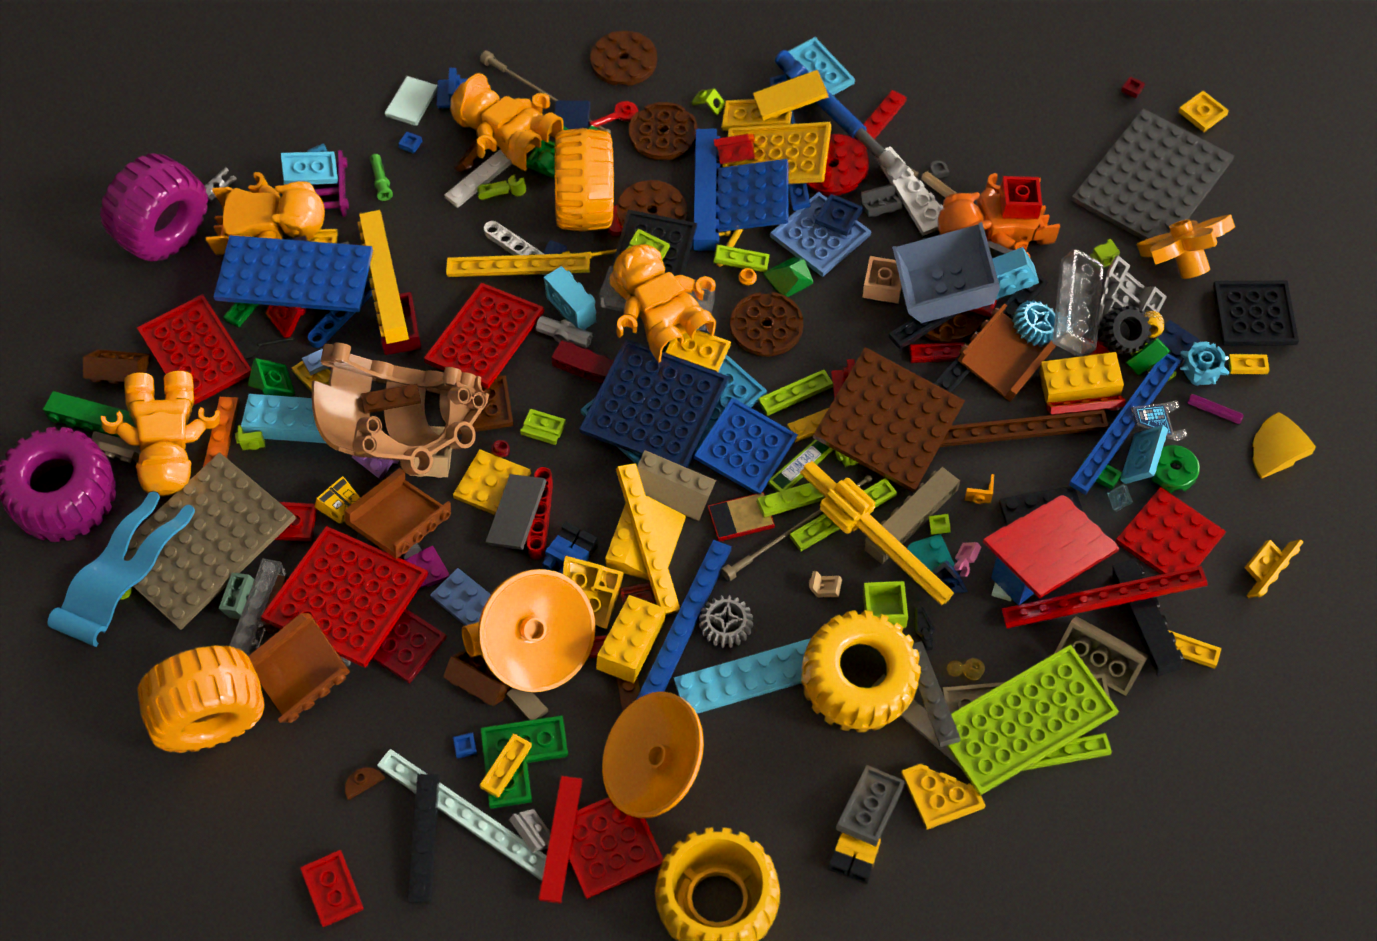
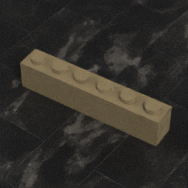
[864,467,960,564]

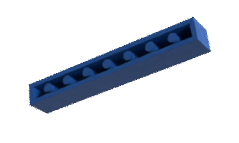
[694,129,720,251]

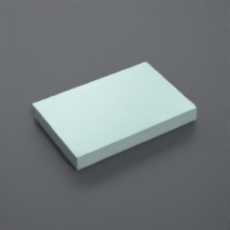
[385,76,438,126]

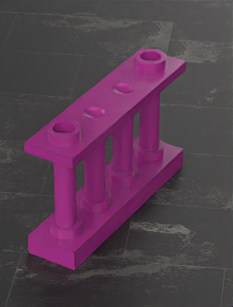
[312,150,349,217]

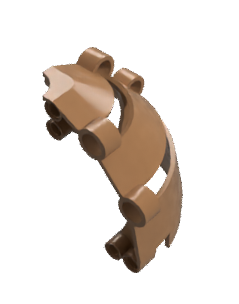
[312,343,489,475]

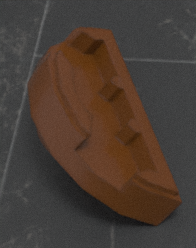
[345,768,385,801]

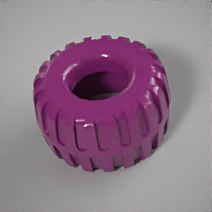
[100,153,208,261]
[0,427,116,542]

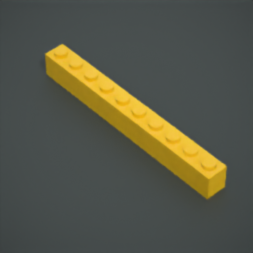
[357,210,409,344]

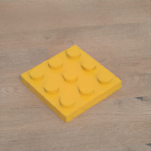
[453,449,531,515]

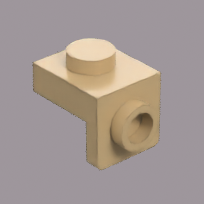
[809,571,842,598]

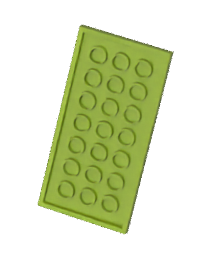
[947,645,1119,795]

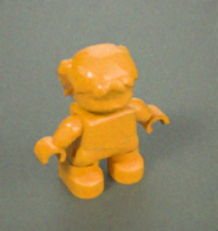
[206,172,325,255]
[609,244,716,363]

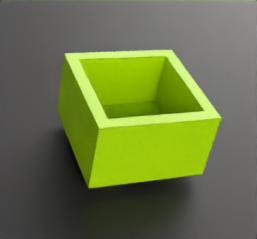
[863,581,908,628]

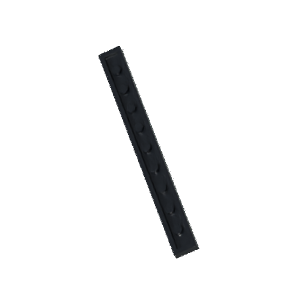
[934,272,1048,393]

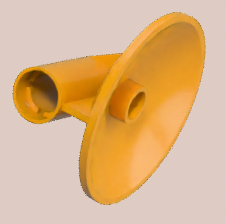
[462,569,595,692]
[602,692,703,818]

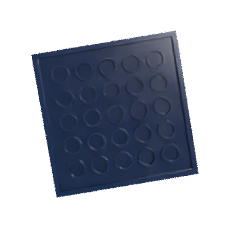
[579,339,729,468]

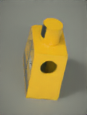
[315,476,360,524]

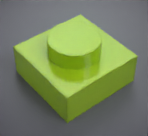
[929,514,951,535]

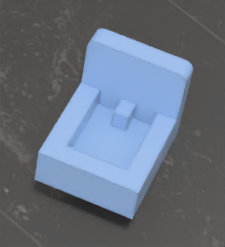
[302,349,331,375]

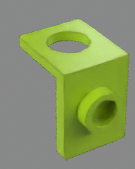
[691,88,725,115]

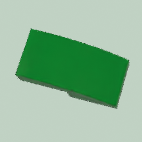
[1126,337,1170,375]

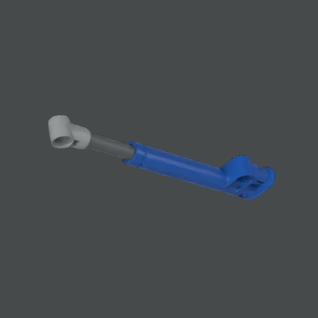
[775,50,908,180]

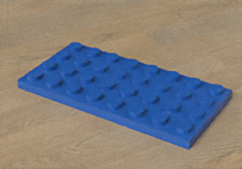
[214,235,373,312]

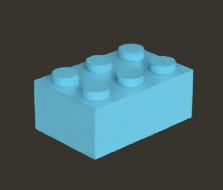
[992,247,1039,300]
[544,266,597,330]

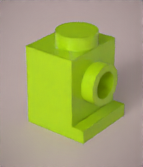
[1089,239,1120,270]

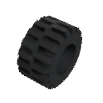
[1099,306,1151,355]

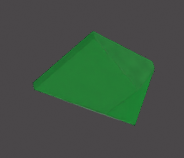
[763,257,813,297]
[248,358,295,397]

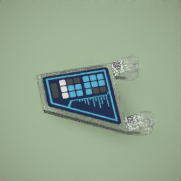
[1131,401,1188,441]

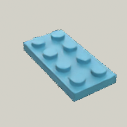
[788,37,855,95]

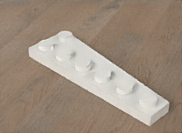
[874,146,943,236]

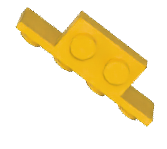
[1244,539,1303,598]

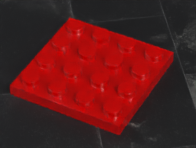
[1115,487,1226,575]
[569,797,664,899]

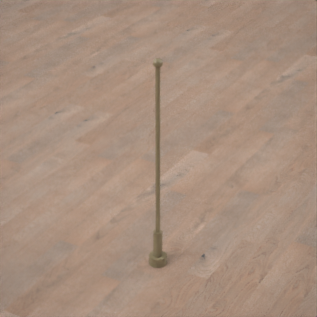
[480,50,611,134]
[721,475,872,582]

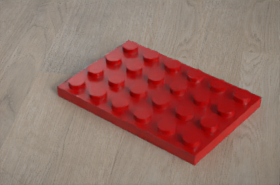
[424,283,544,389]
[137,294,251,406]

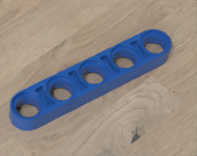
[308,281,373,348]

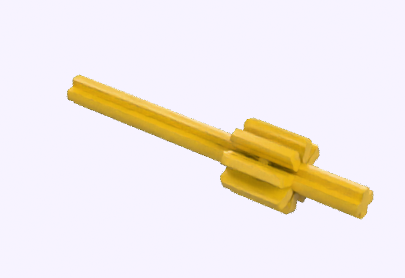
[800,461,954,606]

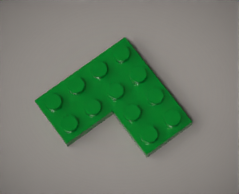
[481,715,568,809]

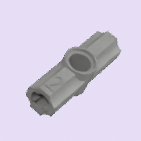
[536,316,593,348]

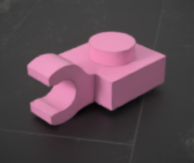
[954,542,982,577]

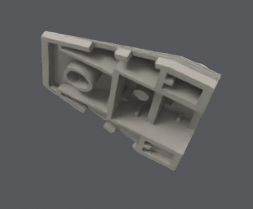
[1095,255,1167,340]

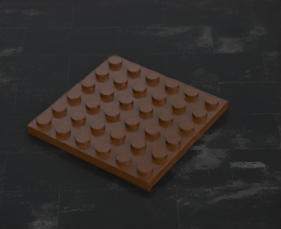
[812,347,965,493]

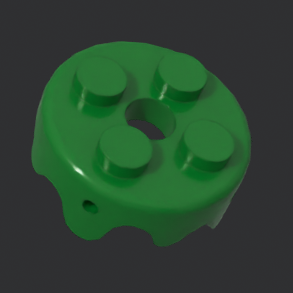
[1151,445,1200,493]

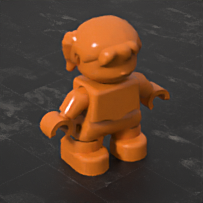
[937,173,1060,257]

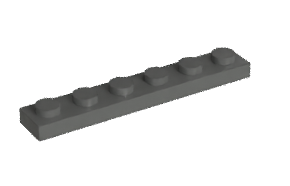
[912,641,961,747]

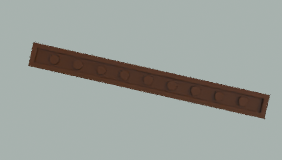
[940,410,1108,447]

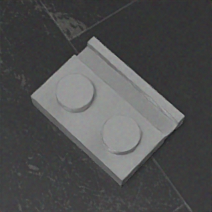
[509,809,551,853]

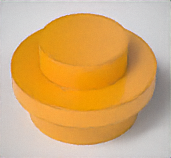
[739,268,757,285]

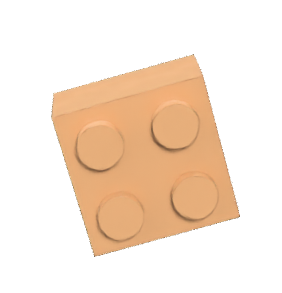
[863,256,902,304]

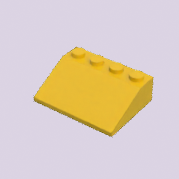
[605,496,686,580]

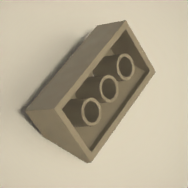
[637,450,716,521]
[1054,616,1149,696]

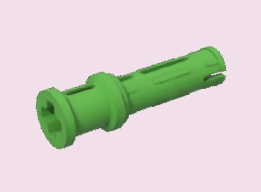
[369,154,393,201]

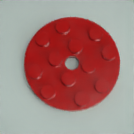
[807,134,869,196]

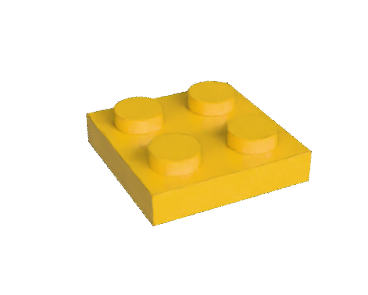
[1178,91,1229,132]

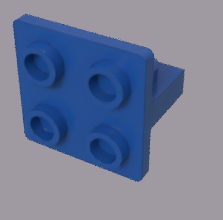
[437,68,467,108]

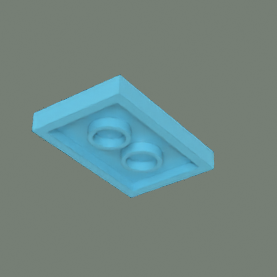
[281,152,338,184]
[1120,425,1168,484]

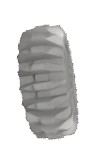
[699,595,753,648]

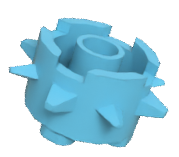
[1180,342,1229,386]

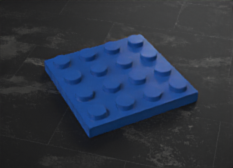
[717,159,788,232]
[694,397,798,494]

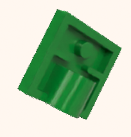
[526,140,555,179]

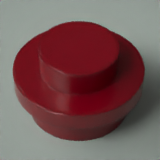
[491,440,510,457]

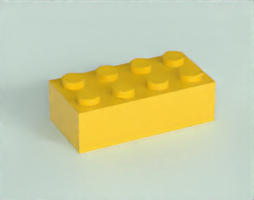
[1039,352,1124,403]
[596,595,666,683]

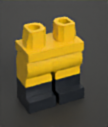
[828,832,881,884]

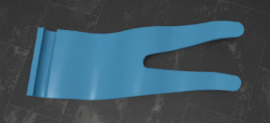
[47,491,195,647]

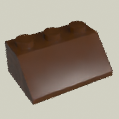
[83,349,151,384]
[443,649,512,706]

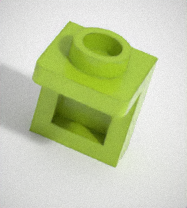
[235,425,265,450]

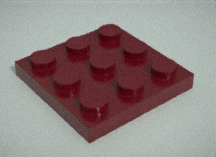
[372,609,447,684]

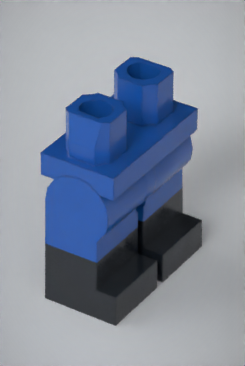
[543,521,598,574]

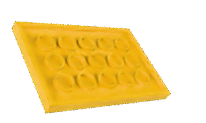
[723,122,831,184]

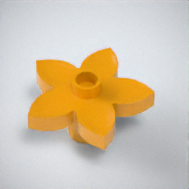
[1137,214,1235,279]

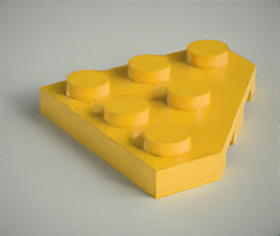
[901,764,985,830]

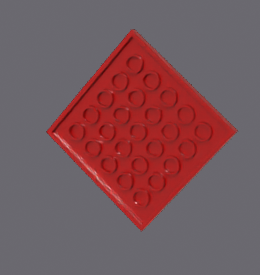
[261,526,428,668]

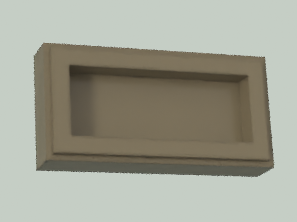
[506,688,548,720]

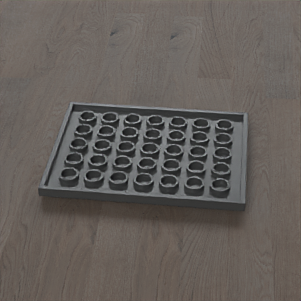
[1071,108,1234,240]

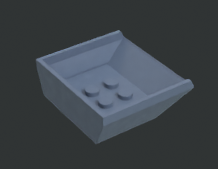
[892,222,1000,323]

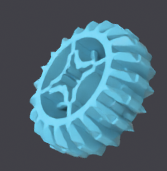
[1012,300,1062,347]

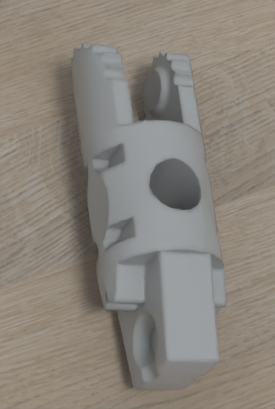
[204,167,237,201]

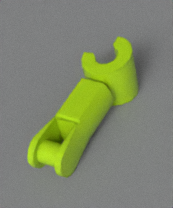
[477,175,526,200]

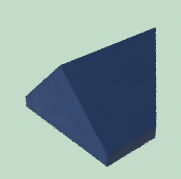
[931,560,968,593]

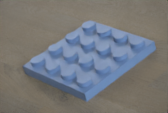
[770,192,871,277]

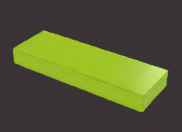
[714,245,770,272]

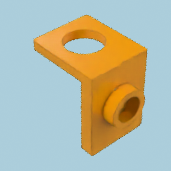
[965,474,994,504]

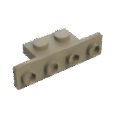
[91,431,141,464]

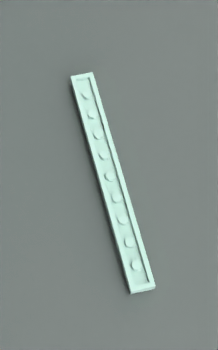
[377,749,547,880]

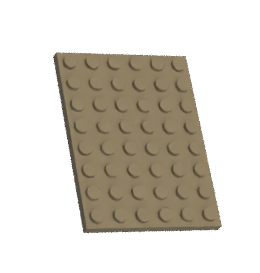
[124,452,296,630]

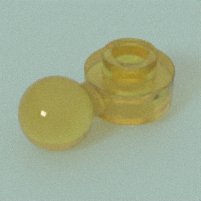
[947,658,985,680]

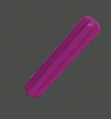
[1188,394,1244,424]

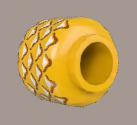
[1144,311,1164,338]

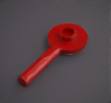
[589,101,639,127]

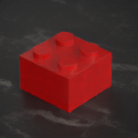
[999,176,1042,219]

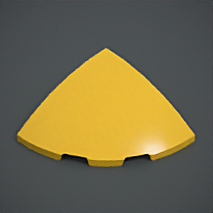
[1252,412,1316,479]
[563,556,624,629]

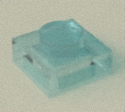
[1107,484,1133,511]

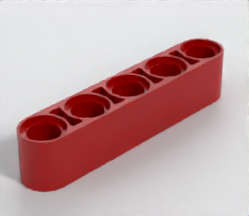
[527,467,553,560]

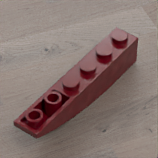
[551,340,614,384]

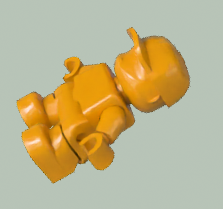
[450,73,563,171]
[101,371,220,496]

